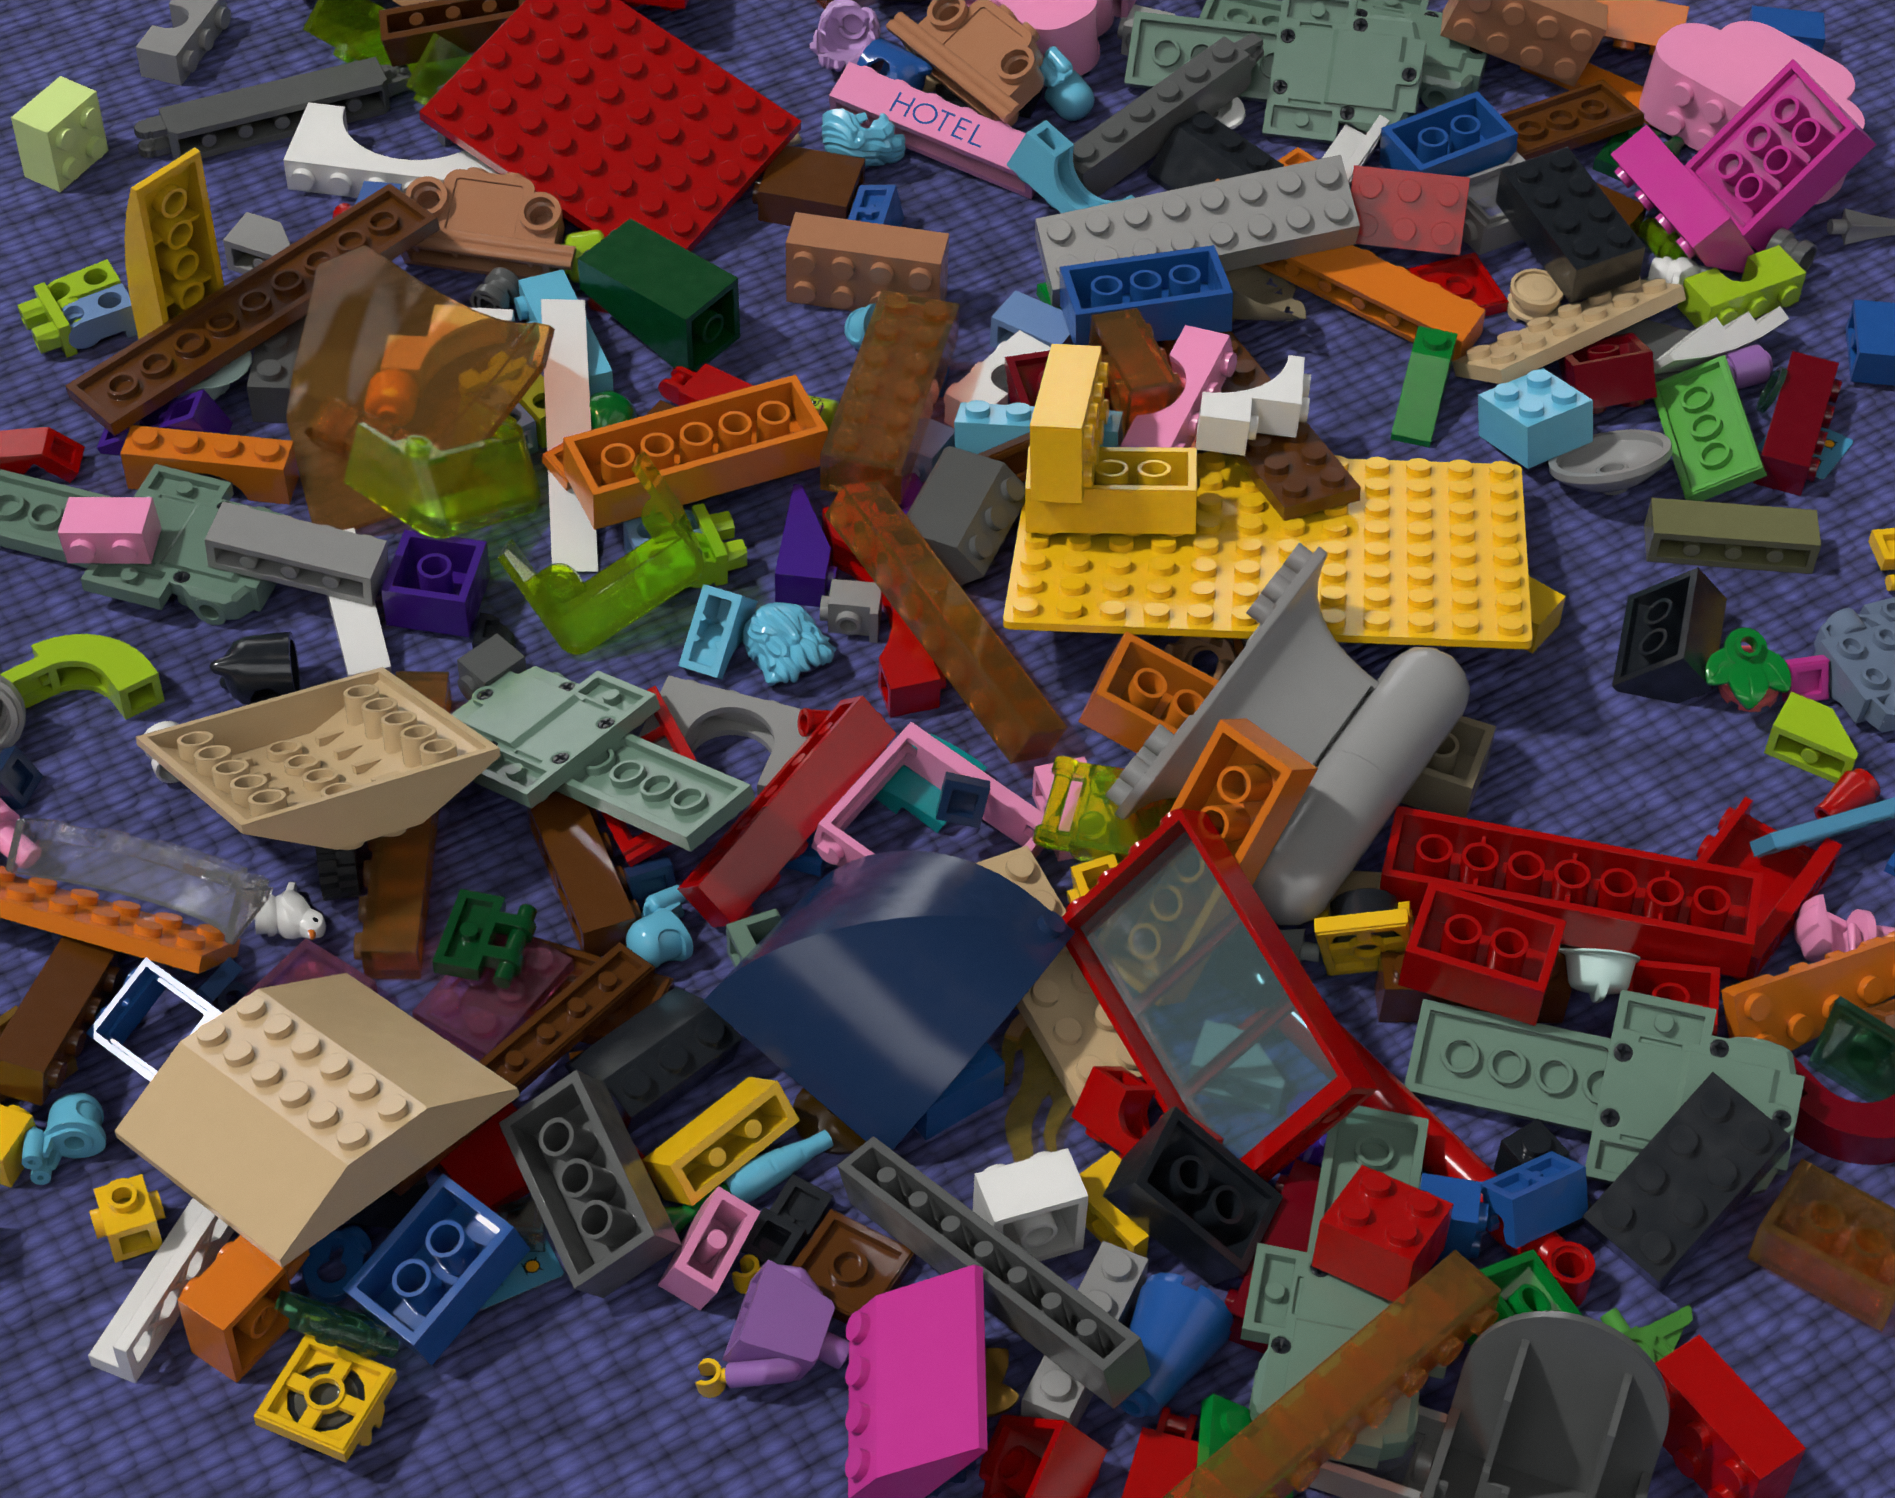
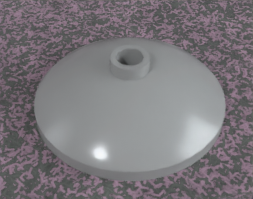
[1548,429,1673,495]

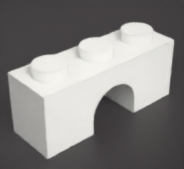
[944,330,1051,427]

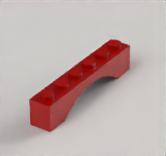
[822,499,946,718]

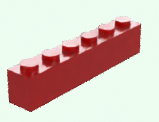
[677,695,897,927]

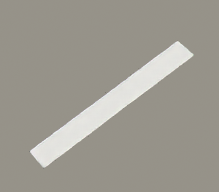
[541,299,598,572]

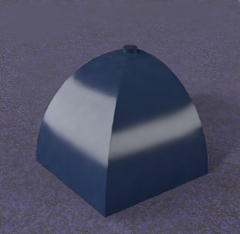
[703,850,1075,1150]

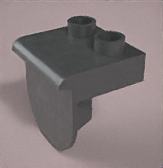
[1421,1311,1671,1498]

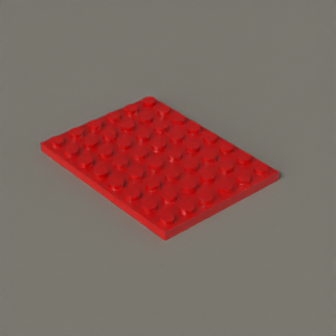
[419,0,801,252]

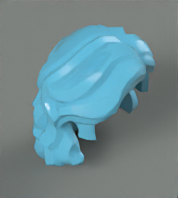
[821,108,906,167]
[743,602,837,686]

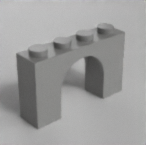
[639,675,809,796]

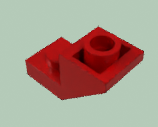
[0,427,85,483]

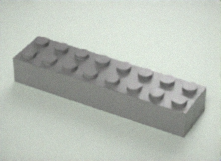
[1035,155,1360,307]

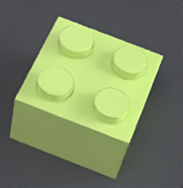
[11,76,109,192]

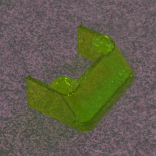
[303,0,472,106]
[344,395,541,539]
[497,451,705,655]

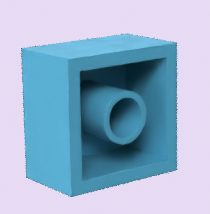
[1478,368,1593,469]

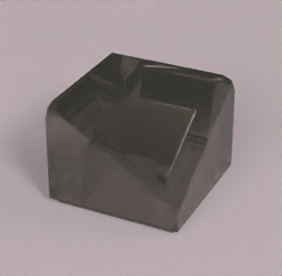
[497,1195,547,1252]

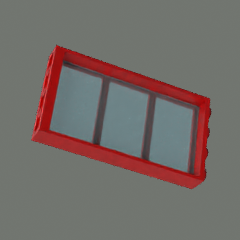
[1062,808,1379,1182]

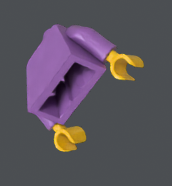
[695,1254,849,1398]

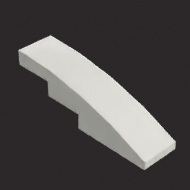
[1654,306,1789,374]
[326,528,391,677]

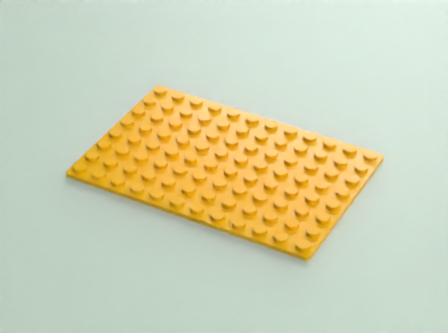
[1003,451,1533,649]

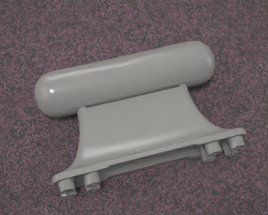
[1105,542,1471,925]

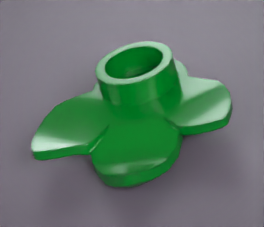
[1705,627,1791,710]

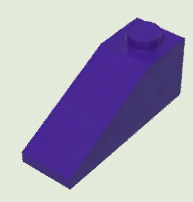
[97,389,233,455]
[775,484,838,607]

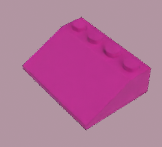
[1684,59,1877,252]
[1610,124,1755,273]
[845,1264,988,1498]

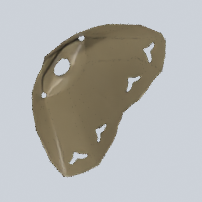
[1225,265,1306,322]

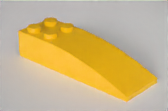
[124,147,224,340]

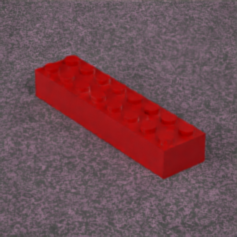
[1379,806,1764,979]

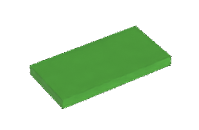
[1654,354,1767,501]

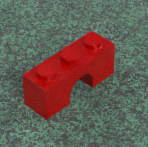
[1071,1066,1224,1159]

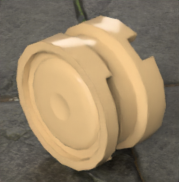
[1507,269,1564,327]

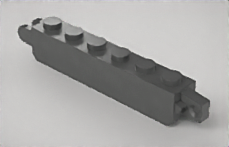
[1073,32,1264,197]
[134,57,414,160]

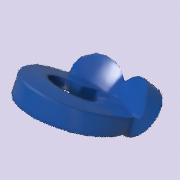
[302,1225,372,1303]

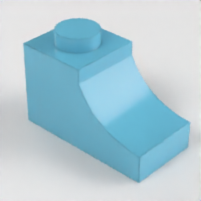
[678,584,758,679]

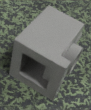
[820,579,883,643]

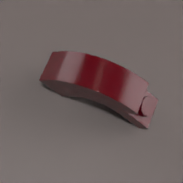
[1793,1056,1895,1165]

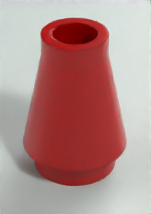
[1814,768,1881,819]

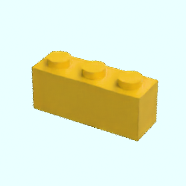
[642,1077,800,1206]

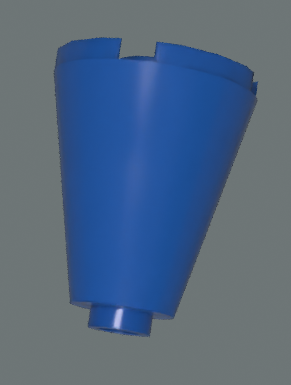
[1119,1273,1234,1417]

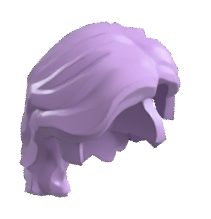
[810,0,881,72]

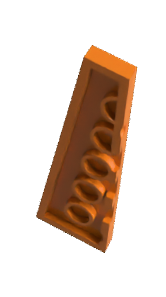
[1721,931,1895,1051]

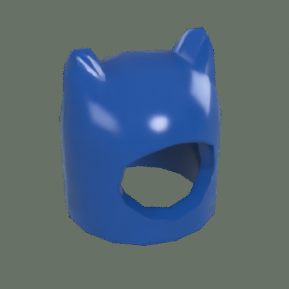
[857,38,933,91]

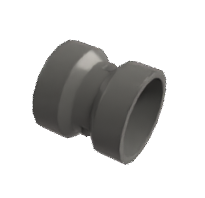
[1765,227,1817,272]
[470,267,520,309]

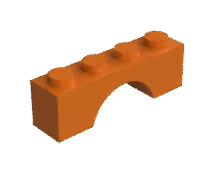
[120,425,299,505]

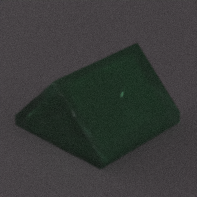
[1807,996,1895,1103]

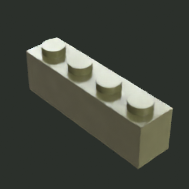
[1644,497,1821,574]

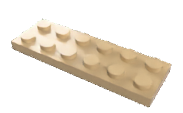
[1452,276,1686,384]
[976,846,1146,1106]

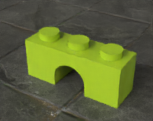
[1677,245,1806,328]

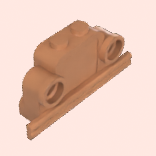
[886,0,1044,126]
[401,167,576,279]

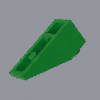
[1390,326,1457,448]

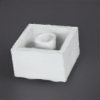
[973,1148,1089,1261]

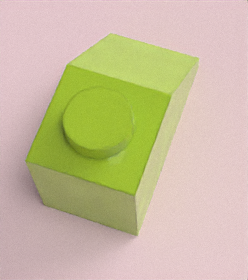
[1764,691,1858,783]

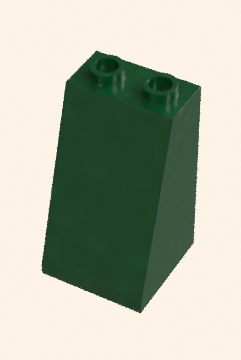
[578,218,740,372]

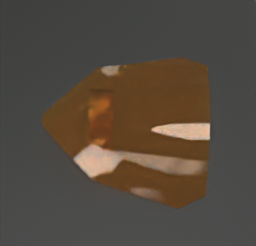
[286,245,555,530]

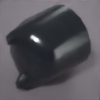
[210,631,301,705]

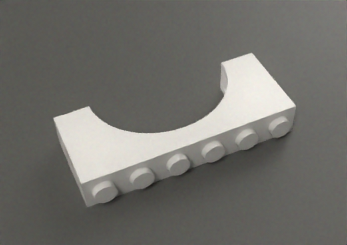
[283,102,499,198]

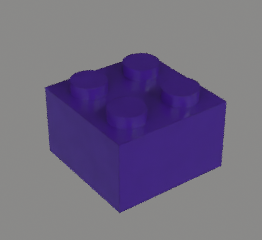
[381,529,491,637]

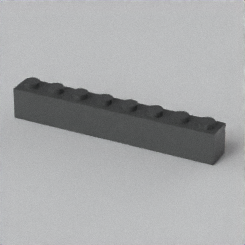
[837,1136,1151,1409]

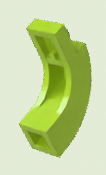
[0,634,165,720]

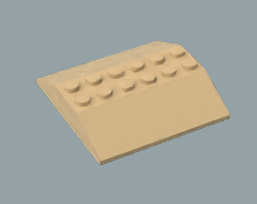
[136,667,501,850]
[114,973,520,1268]

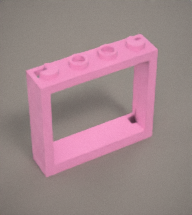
[811,722,1056,867]

